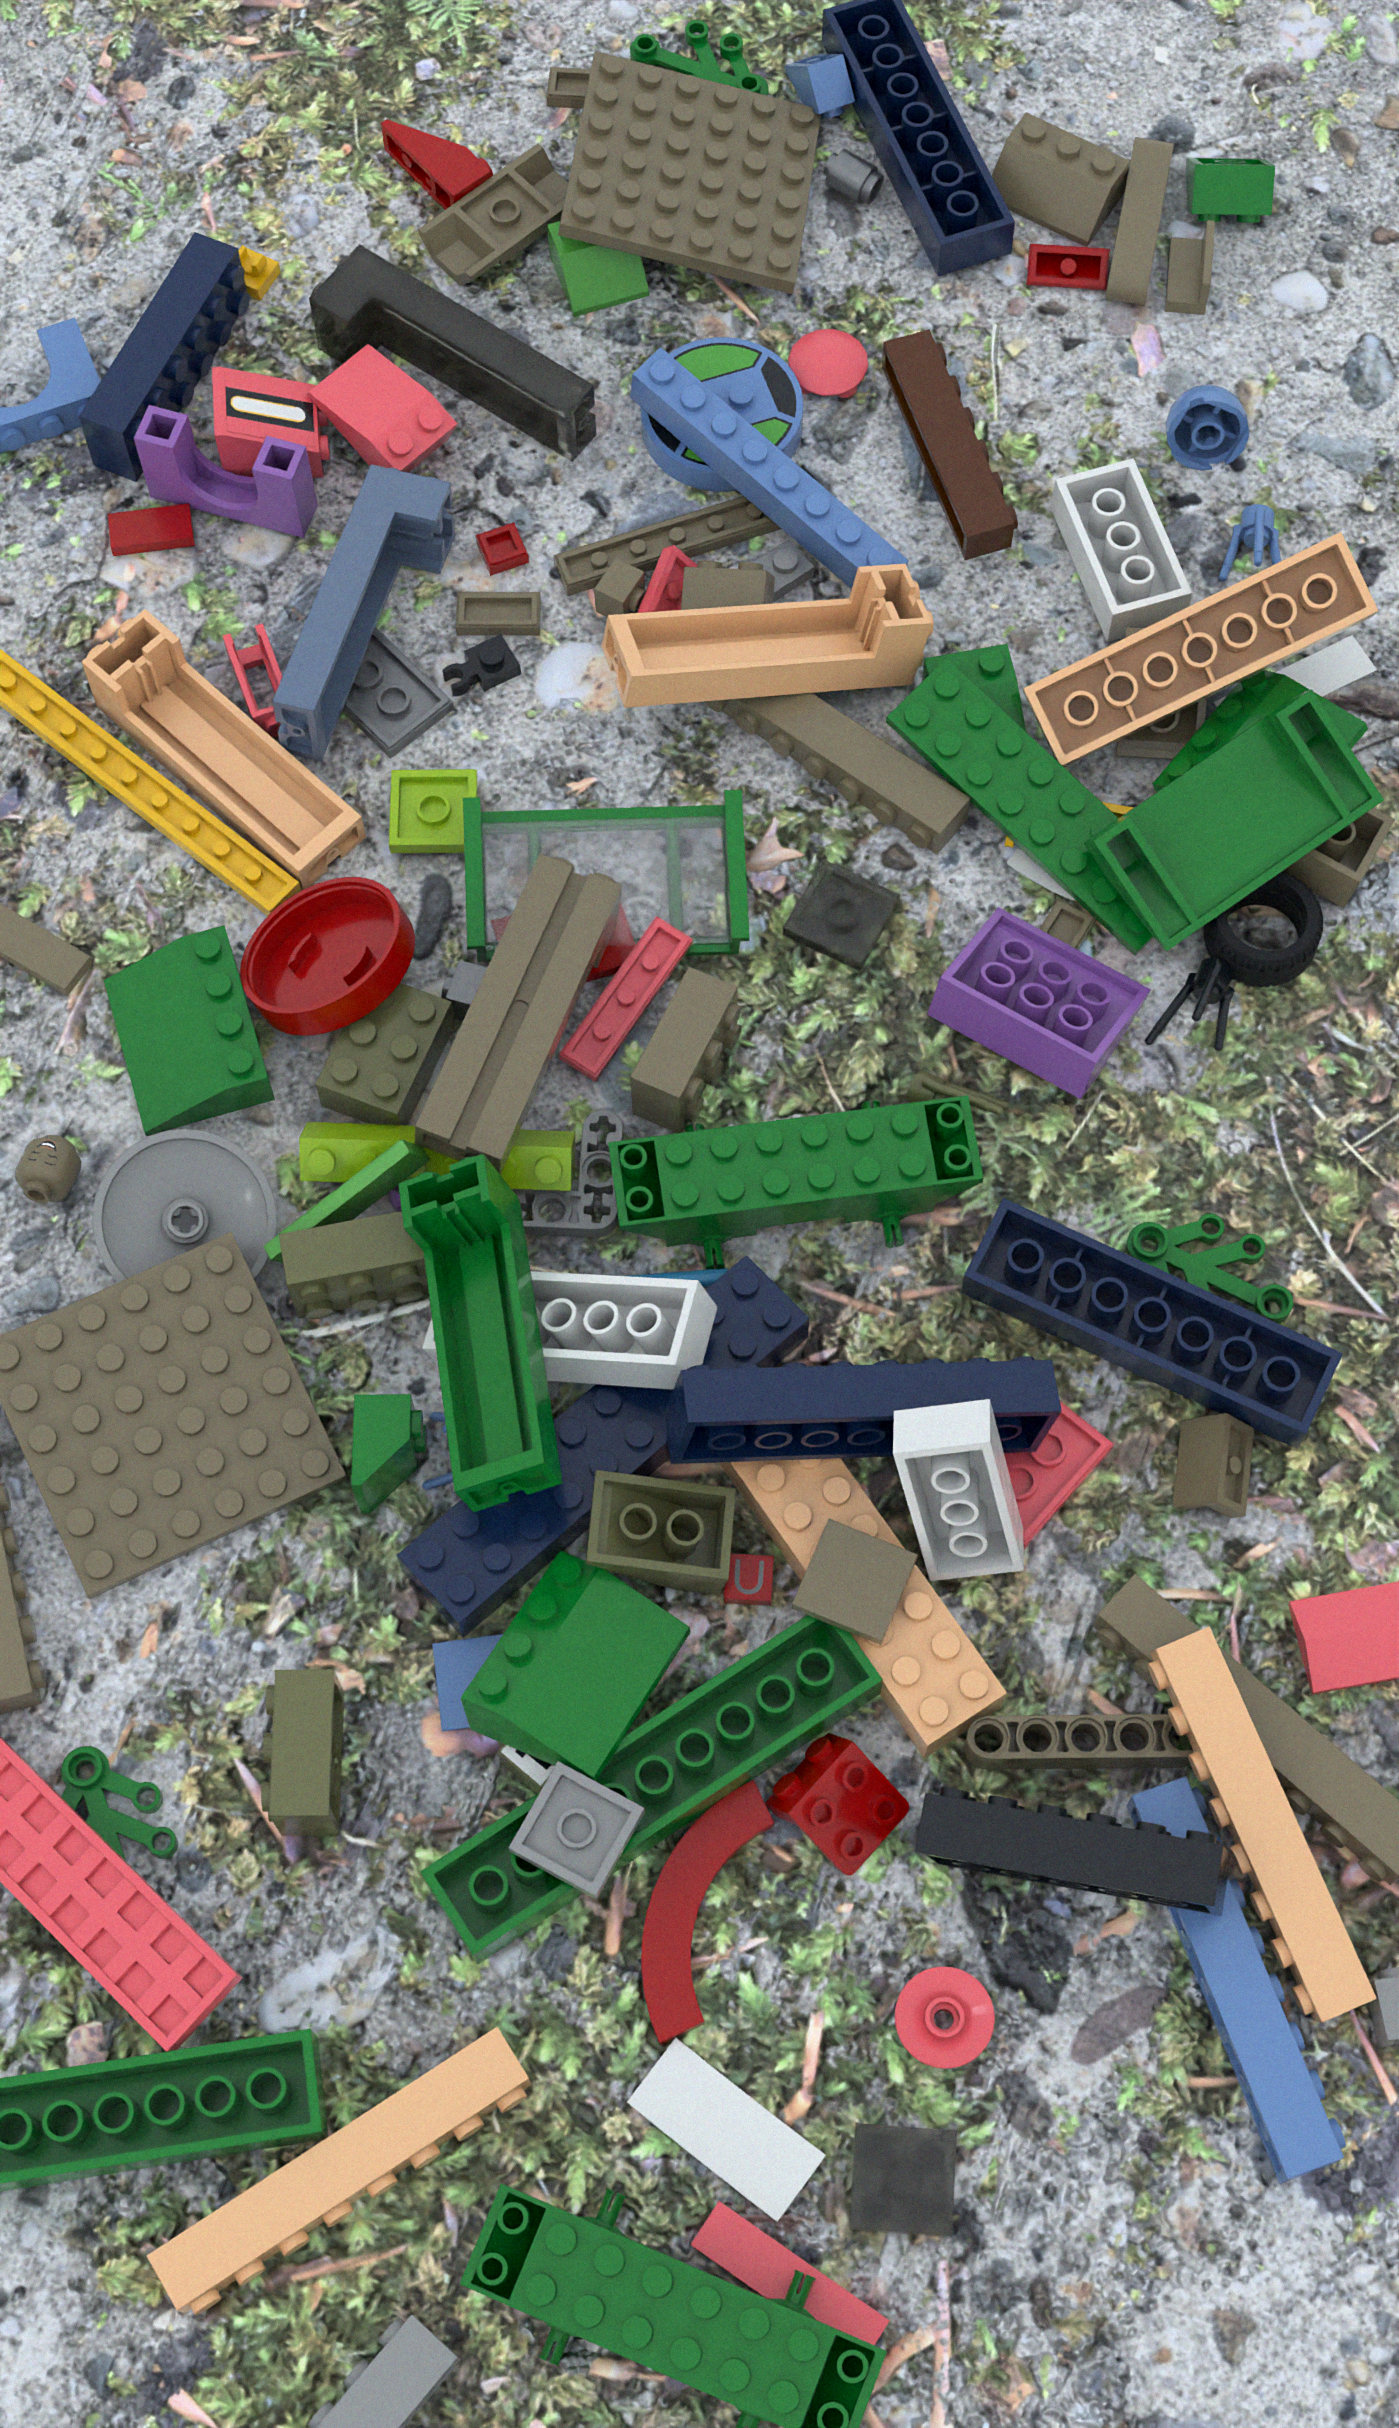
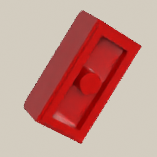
[1026,243,1110,291]

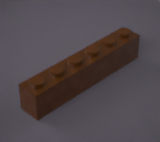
[882,329,1018,560]

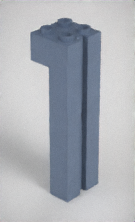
[272,464,455,762]

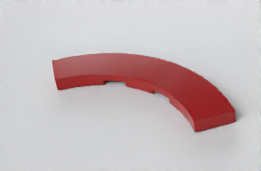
[641,1780,774,2045]

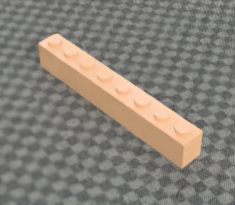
[1148,1626,1377,2023]
[147,2027,532,2315]

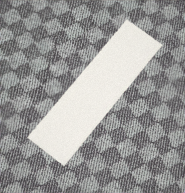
[1214,635,1377,707]

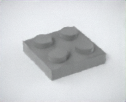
[509,1761,645,1899]

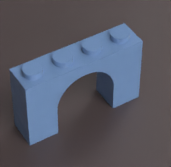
[0,318,101,453]

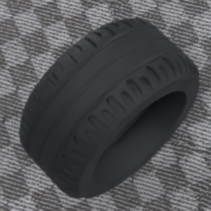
[1203,872,1323,988]

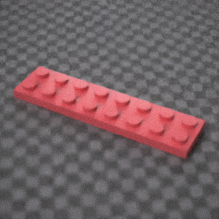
[0,1736,243,2052]

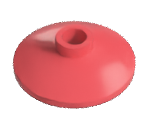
[894,1966,995,2069]

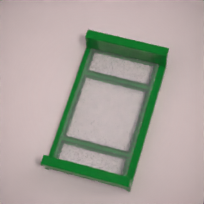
[463,790,749,962]

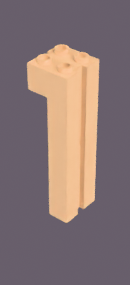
[601,564,934,708]
[81,609,366,890]

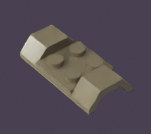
[418,143,568,286]

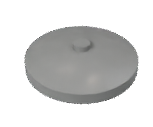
[92,1129,277,1283]

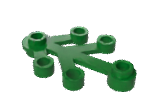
[630,20,769,95]
[1127,1213,1293,1324]
[61,1746,178,1862]

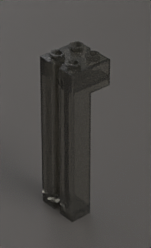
[309,244,597,462]

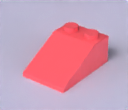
[307,344,458,473]

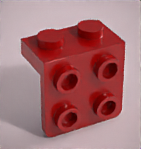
[765,1733,909,1875]

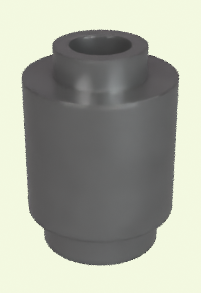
[823,149,884,205]

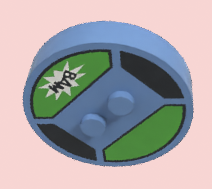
[640,337,803,492]

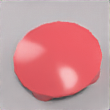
[788,329,868,398]

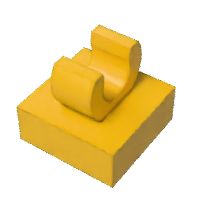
[238,245,281,301]

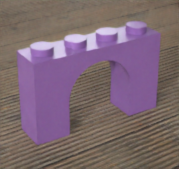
[134,405,318,538]

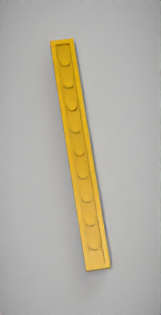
[0,649,301,916]

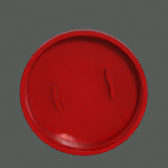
[240,877,415,1036]

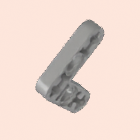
[512,1110,623,1238]

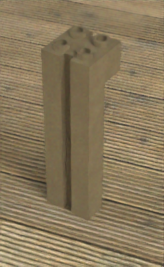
[415,854,623,1174]

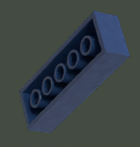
[79,232,250,482]

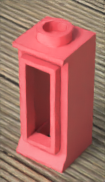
[223,623,282,737]

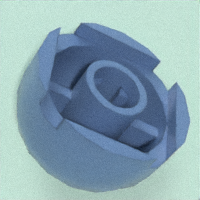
[1166,384,1249,471]

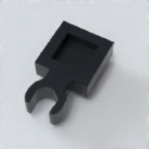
[442,634,521,697]

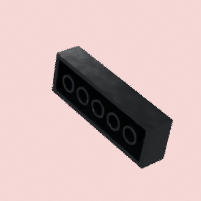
[915,1787,1231,1916]

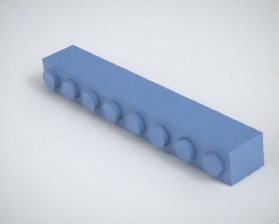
[630,347,909,589]
[1126,1776,1346,2184]

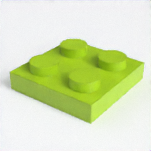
[389,769,478,853]

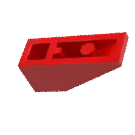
[381,119,493,210]

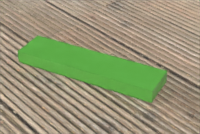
[264,1139,430,1263]

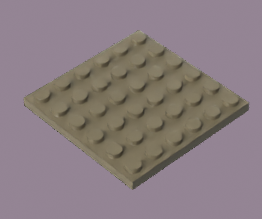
[558,51,821,294]
[0,1231,347,1599]

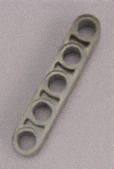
[1105,137,1174,305]
[964,1714,1194,1770]

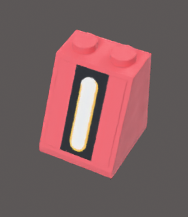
[212,367,330,478]

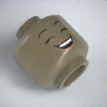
[15,1135,81,1204]

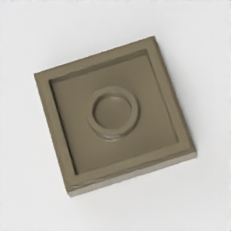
[792,1519,918,1645]

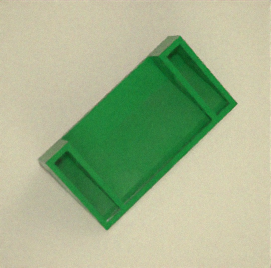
[1084,689,1384,951]

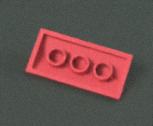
[1288,1581,1399,1695]

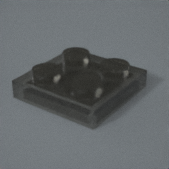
[783,859,900,971]
[849,2123,957,2238]

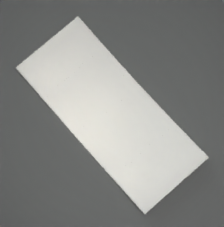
[627,2038,826,2222]

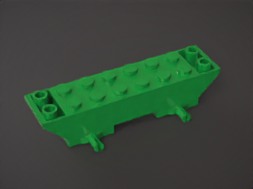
[608,1095,984,1270]
[459,2183,887,2428]

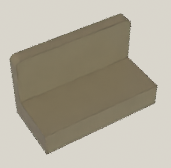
[1165,220,1215,315]
[1173,1413,1254,1518]

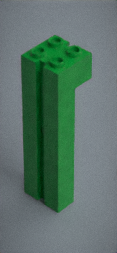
[398,1154,563,1512]

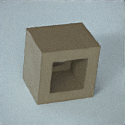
[594,558,646,618]

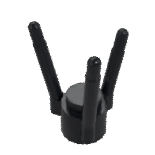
[1145,958,1235,1051]

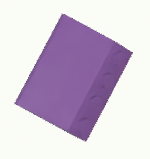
[927,907,1151,1099]

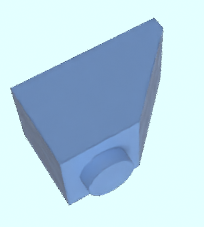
[784,53,855,119]

